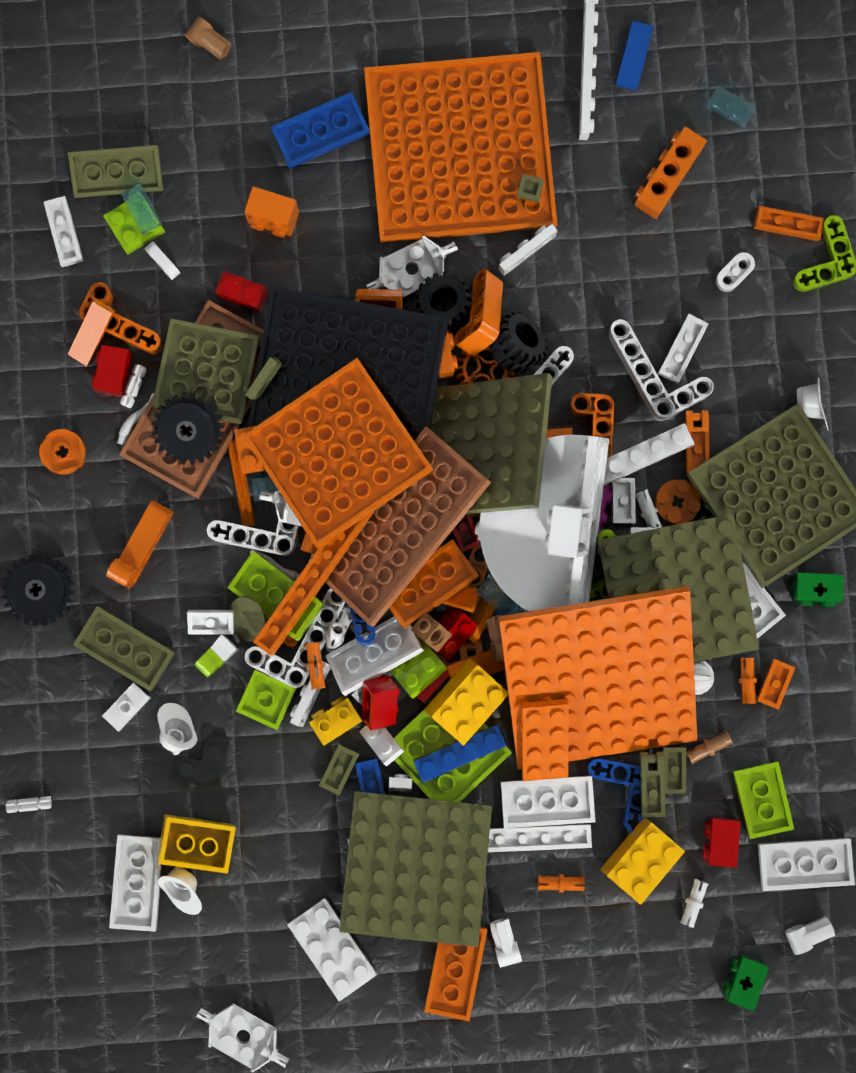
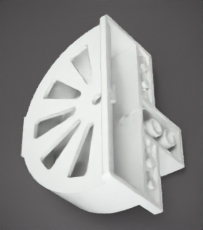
[475,435,609,611]

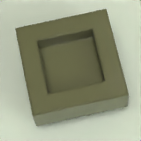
[517,174,544,203]

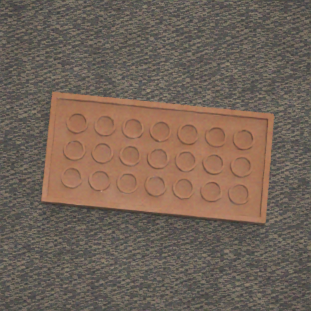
[119,300,264,499]
[325,427,491,627]

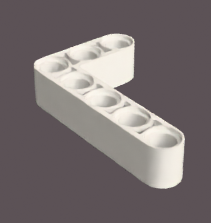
[608,319,714,421]
[245,588,346,688]

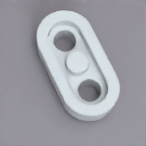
[716,252,755,292]

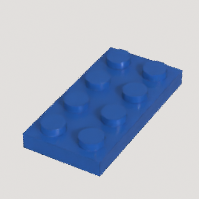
[271,92,370,169]

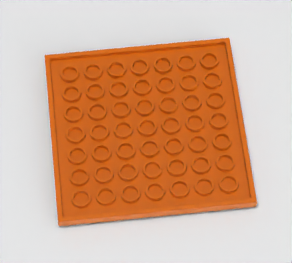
[364,52,557,243]
[498,586,697,770]

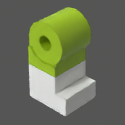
[195,634,238,678]

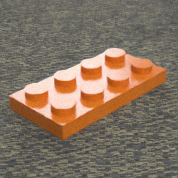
[389,539,479,629]
[521,699,569,781]
[424,927,488,1022]

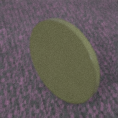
[230,596,267,641]

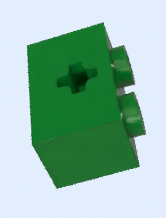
[792,573,844,607]
[722,953,769,1011]

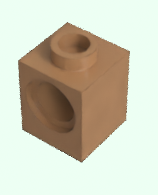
[411,612,452,652]

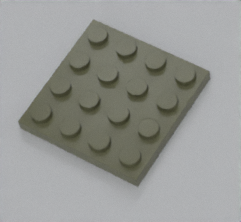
[152,319,260,425]

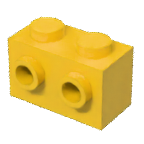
[309,696,363,746]

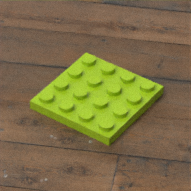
[394,710,512,802]

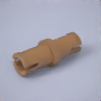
[686,731,733,764]

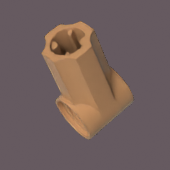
[185,17,232,60]
[486,615,504,663]

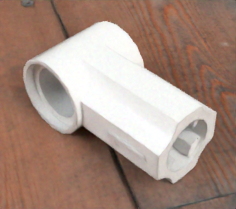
[785,916,835,955]
[489,918,522,968]

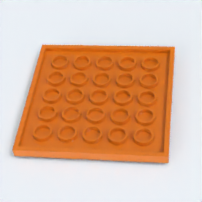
[243,358,433,549]

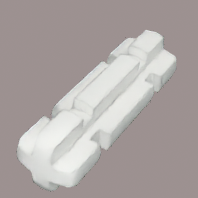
[120,364,147,408]
[6,796,52,813]

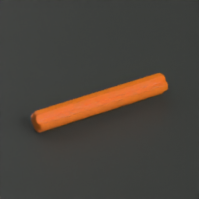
[228,439,255,527]

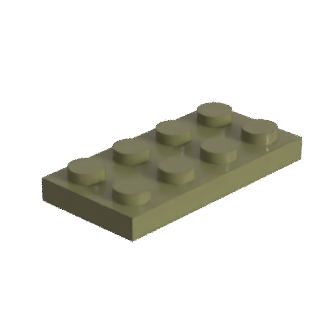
[68,145,164,198]
[73,606,176,692]

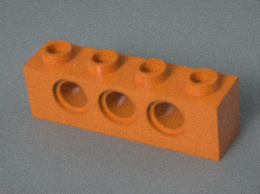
[634,126,708,220]

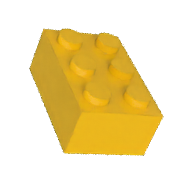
[424,658,508,746]
[157,814,236,873]
[600,818,685,905]

